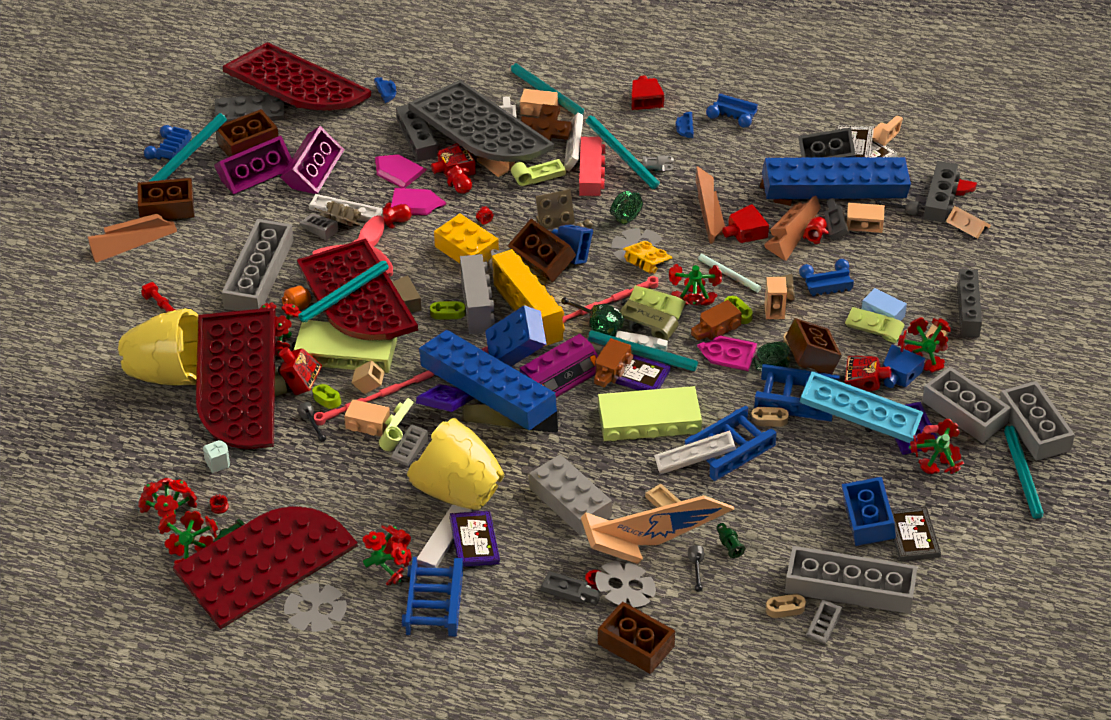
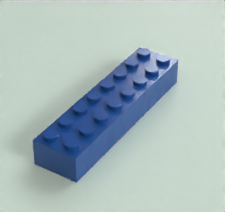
[762,157,911,199]
[419,330,557,430]

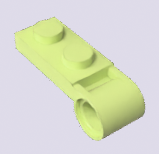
[511,159,566,186]
[629,285,686,320]
[845,307,905,343]
[379,398,414,451]

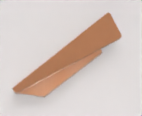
[696,167,725,244]
[88,214,177,263]

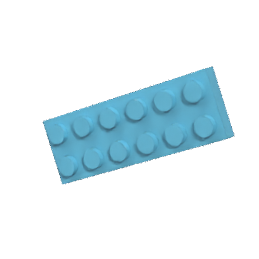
[799,372,923,443]

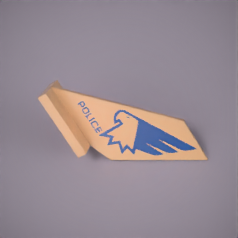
[581,495,734,564]

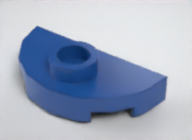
[374,77,396,103]
[675,112,694,138]

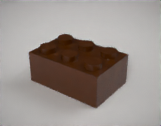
[216,109,279,157]
[137,178,195,220]
[507,219,576,283]
[785,318,842,374]
[598,601,675,674]

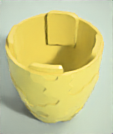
[118,308,198,385]
[407,418,505,510]

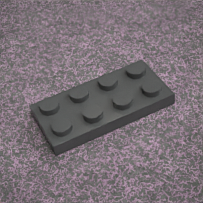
[215,95,285,123]

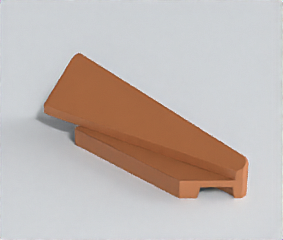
[764,196,821,261]

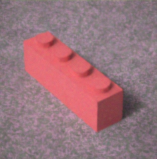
[579,137,605,196]

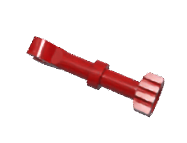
[141,282,176,312]

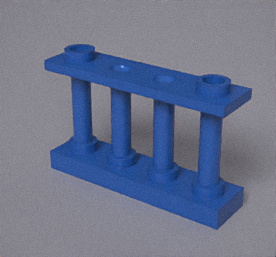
[754,364,840,422]
[685,405,777,481]
[402,557,463,637]

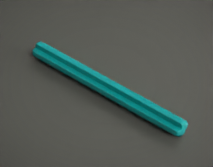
[511,63,584,115]
[149,113,227,181]
[586,115,660,189]
[298,261,389,323]
[588,330,698,371]
[1004,425,1044,519]

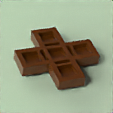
[520,104,573,141]

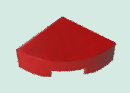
[956,179,977,196]

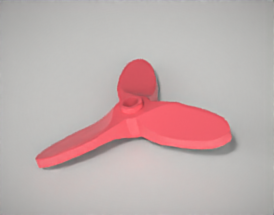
[312,215,393,277]

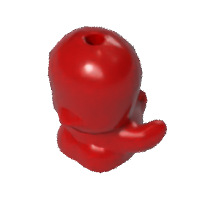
[446,165,472,194]
[382,203,411,229]
[803,217,829,245]

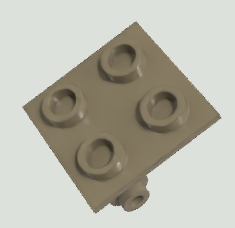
[535,189,575,229]
[315,201,361,227]

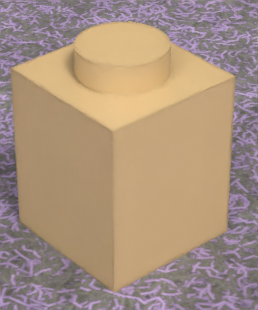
[352,360,384,394]

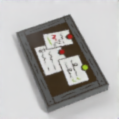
[891,506,941,561]

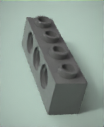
[396,104,439,162]
[924,161,961,223]
[957,269,982,338]

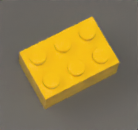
[434,214,499,263]

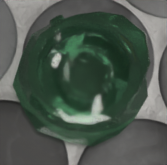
[610,191,644,225]
[589,304,624,337]
[753,342,790,372]

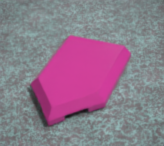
[375,155,427,188]
[391,188,446,216]
[697,336,757,371]

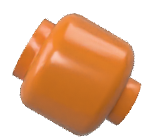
[282,285,311,310]

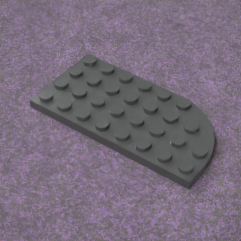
[408,80,554,162]

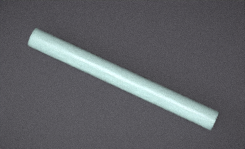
[698,254,761,293]

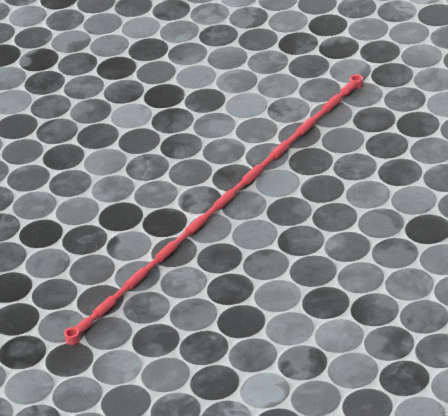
[314,276,658,425]

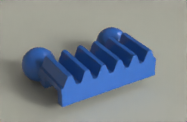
[706,94,758,128]
[144,125,192,160]
[799,259,854,297]

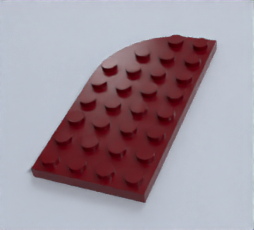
[223,42,371,110]
[297,238,418,340]
[196,307,275,449]
[173,506,358,629]

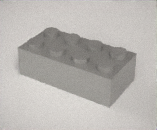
[460,254,495,334]
[922,367,1011,443]
[1000,381,1075,461]
[529,454,612,536]

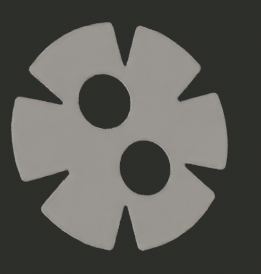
[611,228,663,264]
[595,561,656,607]
[284,583,347,632]

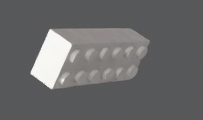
[221,219,294,311]
[785,546,918,614]

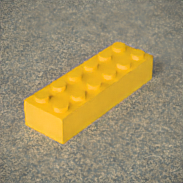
[492,249,565,347]

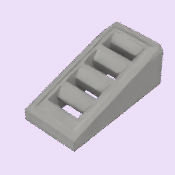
[300,213,338,241]
[391,424,428,466]
[806,599,842,645]

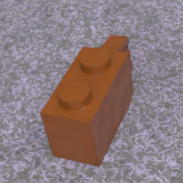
[691,300,742,341]
[594,338,633,387]

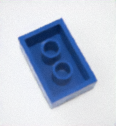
[485,305,547,367]
[842,477,896,546]

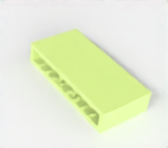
[294,320,397,373]
[598,386,702,441]

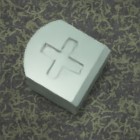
[203,440,230,473]

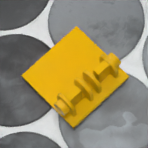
[623,241,673,274]

